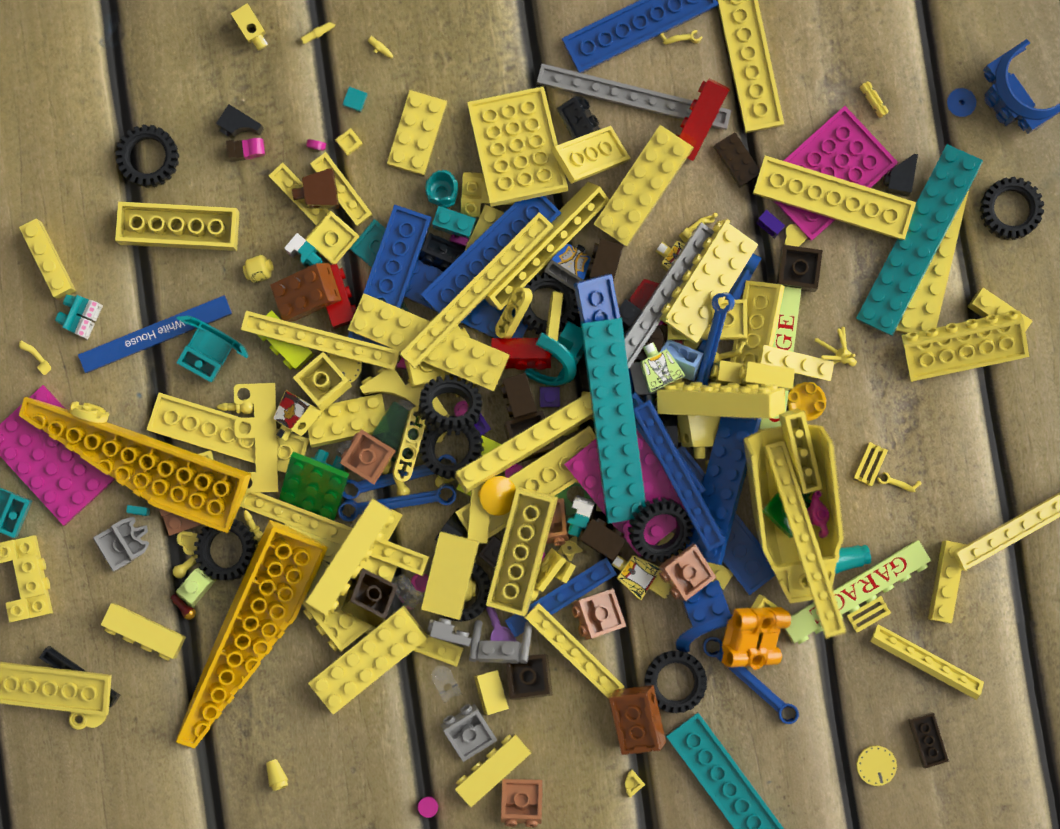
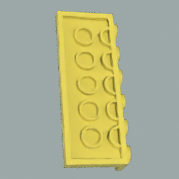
[660,219,758,343]
[901,310,1029,382]
[302,560,373,653]

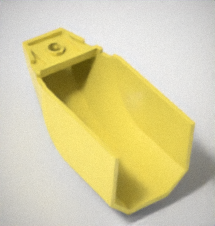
[744,424,843,603]

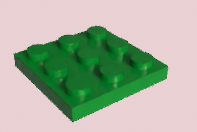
[279,452,349,521]

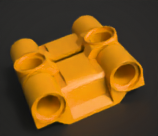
[721,607,791,670]

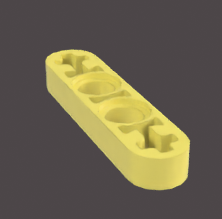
[393,406,425,482]

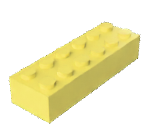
[594,125,694,246]
[115,202,240,251]
[657,381,785,419]
[486,487,558,616]
[306,498,394,615]
[308,606,429,715]

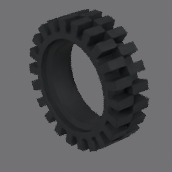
[116,125,179,188]
[980,177,1044,240]
[522,272,579,335]
[419,375,482,436]
[419,416,484,479]
[628,497,693,562]
[194,519,258,581]
[441,563,491,622]
[644,650,707,713]

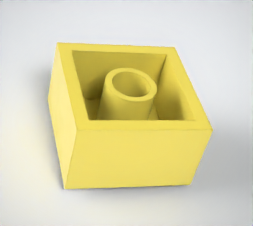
[293,352,352,412]

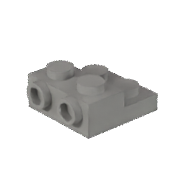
[428,618,472,646]
[441,704,497,762]

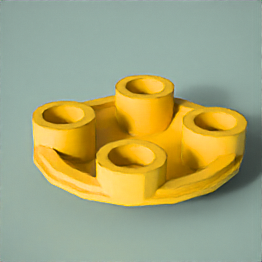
[787,382,827,421]
[478,476,516,516]

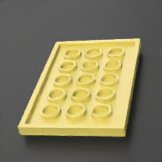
[467,86,568,207]

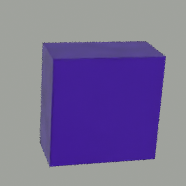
[756,210,785,239]

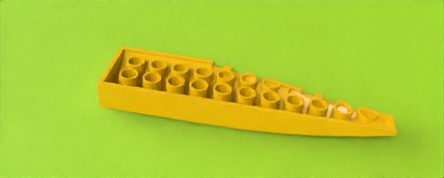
[19,397,251,533]
[176,520,328,749]

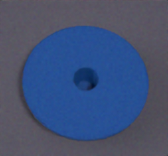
[947,88,976,117]

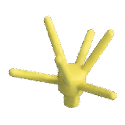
[815,326,857,367]

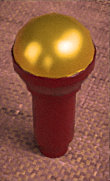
[171,594,196,620]

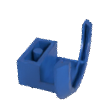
[675,580,733,653]

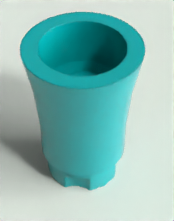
[835,545,871,574]

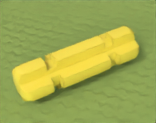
[860,81,888,118]

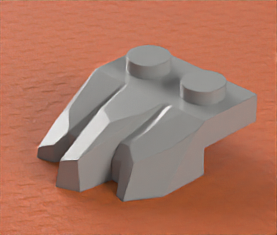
[93,517,149,573]

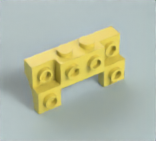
[461,172,515,217]
[0,535,53,623]

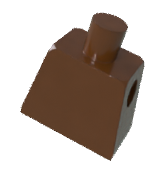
[292,168,339,209]

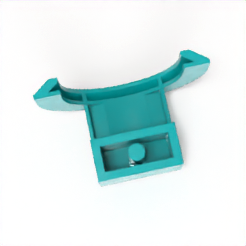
[176,315,249,382]
[524,321,584,386]
[0,488,33,538]

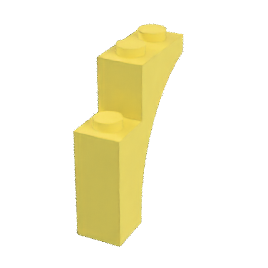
[709,360,795,391]
[359,368,448,417]

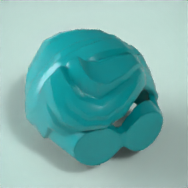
[425,170,458,208]

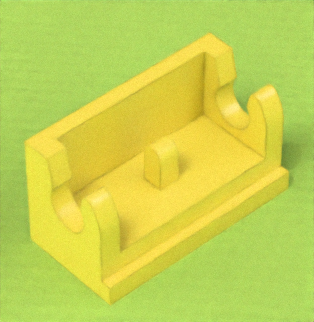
[474,670,509,715]

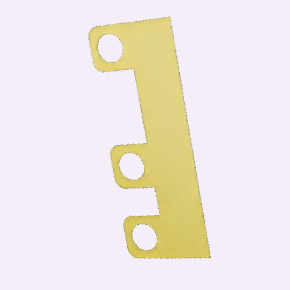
[234,383,278,493]

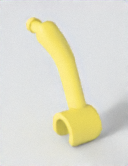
[659,30,702,45]
[679,213,718,243]
[19,340,51,375]
[713,341,746,364]
[877,472,922,492]

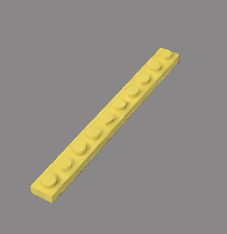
[400,212,554,369]
[765,441,846,639]
[240,488,430,576]

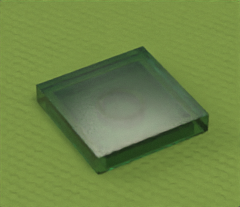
[372,401,426,456]

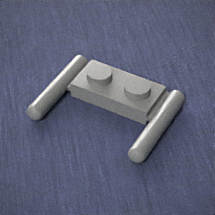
[469,620,533,664]

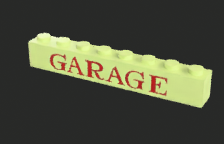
[758,286,801,430]
[784,540,931,644]

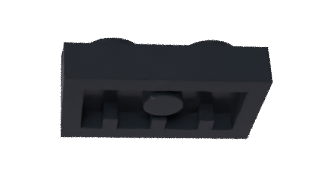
[556,96,600,139]
[419,233,466,272]

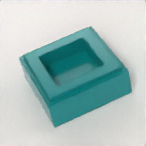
[342,87,368,112]
[126,505,151,516]

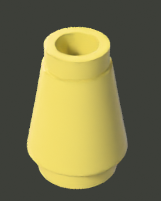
[266,759,288,791]

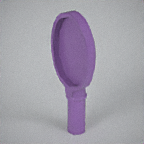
[486,607,517,642]

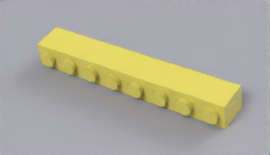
[485,182,610,311]
[455,392,593,494]

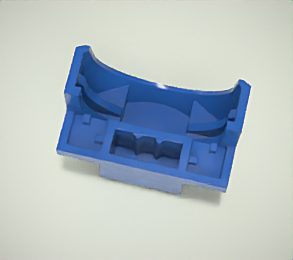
[983,39,1060,134]

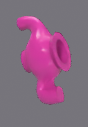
[807,490,829,538]

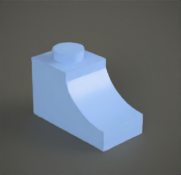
[660,340,704,382]

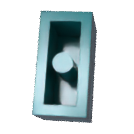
[432,206,476,240]

